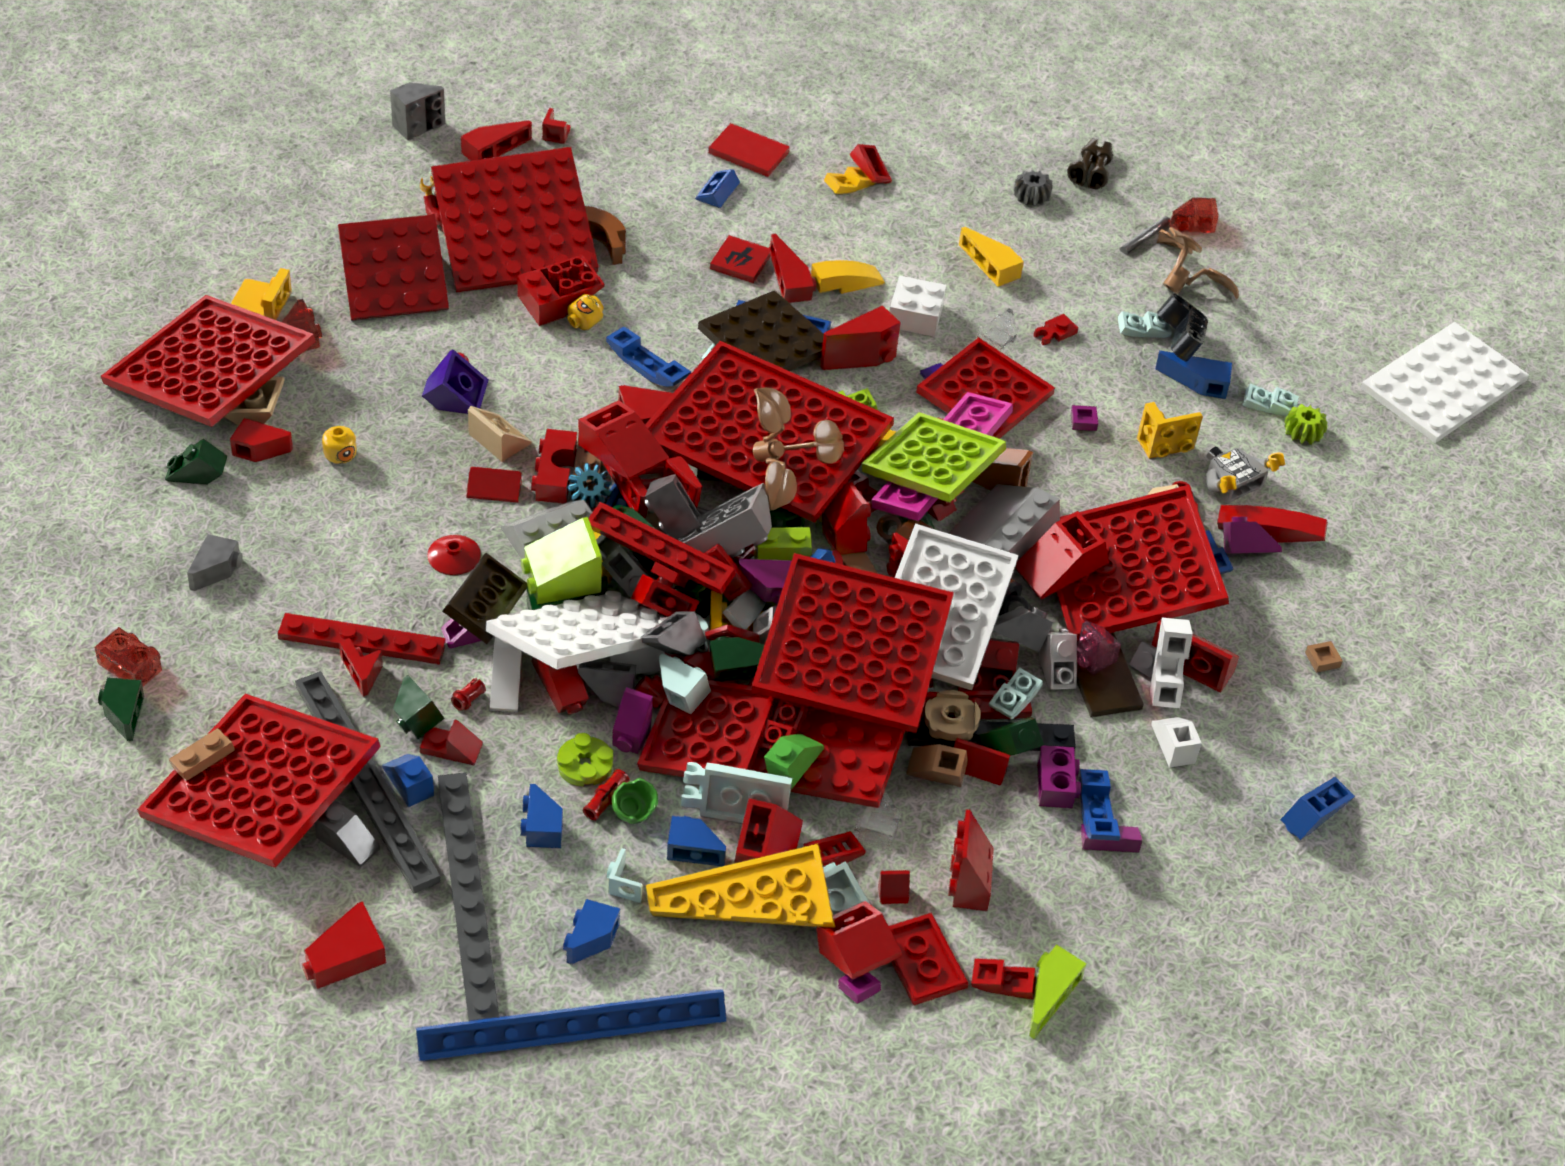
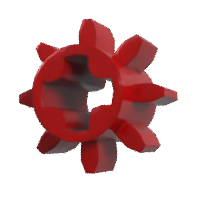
[634,675,666,709]

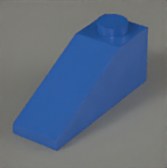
[1280,777,1355,840]

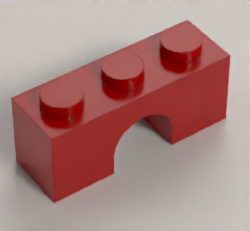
[531,429,577,504]

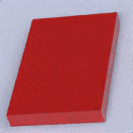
[708,123,790,177]
[889,912,969,1006]

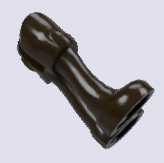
[1067,138,1114,190]

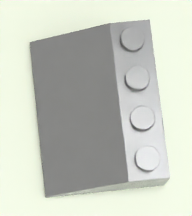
[677,482,772,580]
[948,484,1060,561]

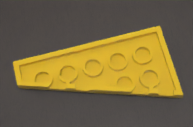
[646,844,835,928]

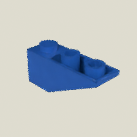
[1155,350,1232,399]

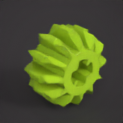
[1284,404,1328,445]

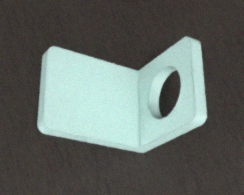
[606,848,643,903]

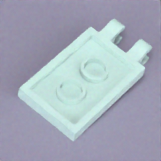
[681,762,792,823]

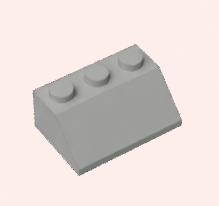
[501,500,595,559]

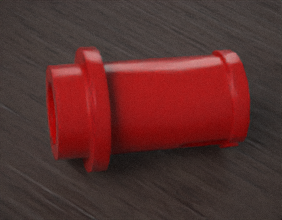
[451,678,486,711]

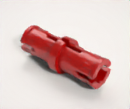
[582,769,630,821]

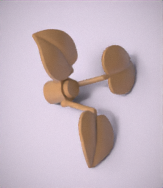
[1157,227,1239,300]
[753,388,844,511]

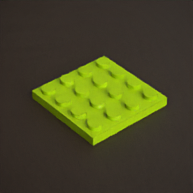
[862,412,1006,502]

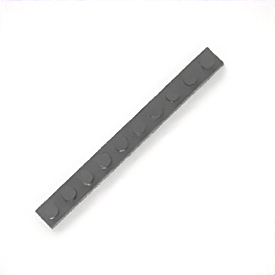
[295,671,441,894]
[438,772,499,1021]

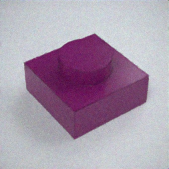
[1071,405,1098,431]
[838,972,881,1004]

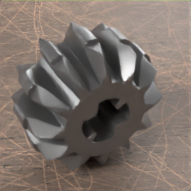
[1014,169,1053,207]

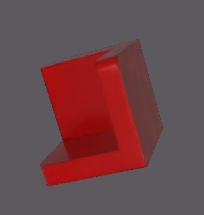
[542,108,571,144]

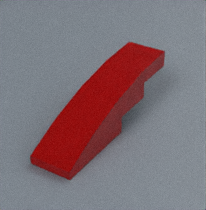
[1217,505,1328,543]

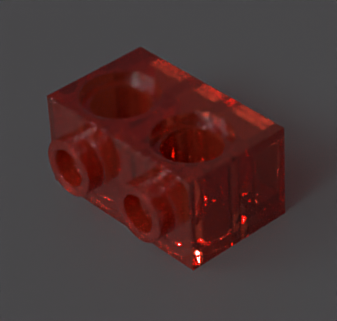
[94,627,162,686]

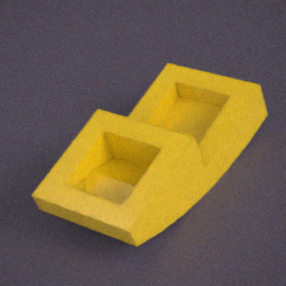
[824,167,875,194]

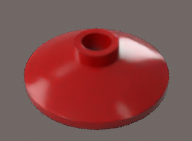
[427,535,481,575]

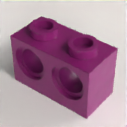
[1037,745,1081,809]

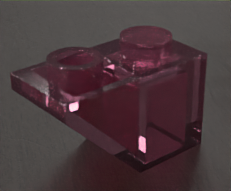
[1077,621,1121,675]

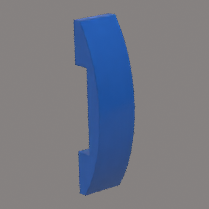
[606,326,691,387]
[1079,769,1120,841]

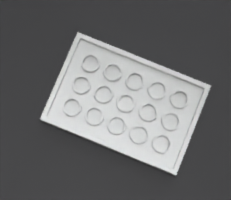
[1360,322,1529,443]
[895,524,1019,690]
[486,591,668,669]

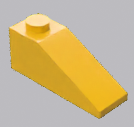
[959,227,1024,287]

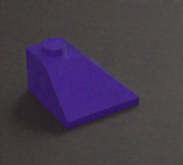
[422,349,489,414]

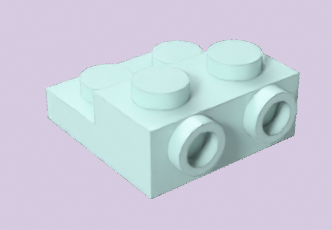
[815,861,870,930]

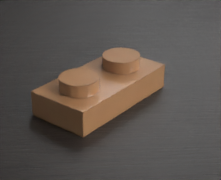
[169,728,235,781]

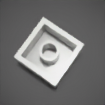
[890,276,946,337]

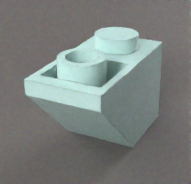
[659,653,711,714]

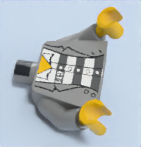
[1206,447,1285,504]

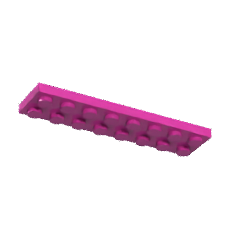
[872,392,1013,521]

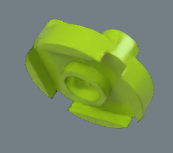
[557,733,613,787]

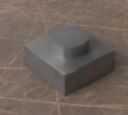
[1129,641,1157,678]

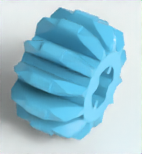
[567,463,612,508]

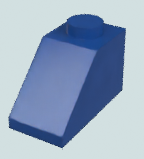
[382,754,434,807]
[667,816,726,867]

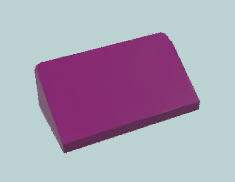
[1081,824,1142,853]

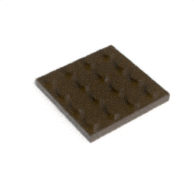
[698,290,824,371]

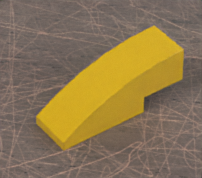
[811,260,885,294]

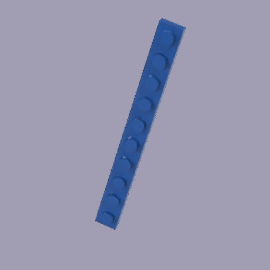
[416,989,727,1061]

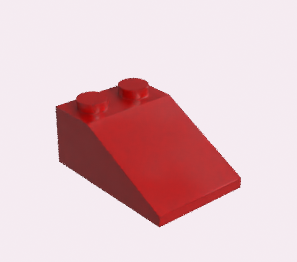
[820,305,901,370]

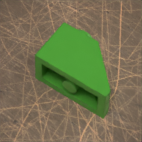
[764,733,824,789]

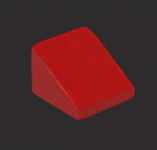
[878,870,910,904]

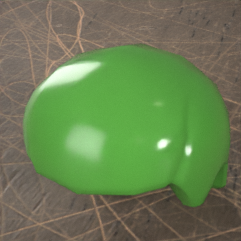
[612,778,658,824]

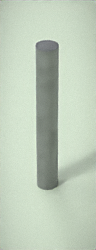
[1120,216,1171,255]

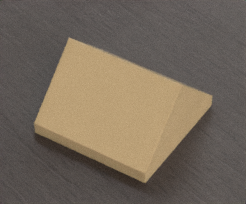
[225,377,285,425]
[468,406,532,462]

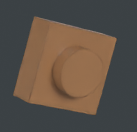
[1305,641,1343,673]

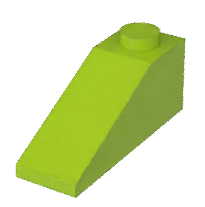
[1029,944,1087,1039]

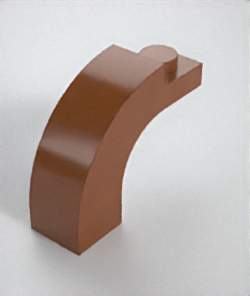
[585,206,626,265]

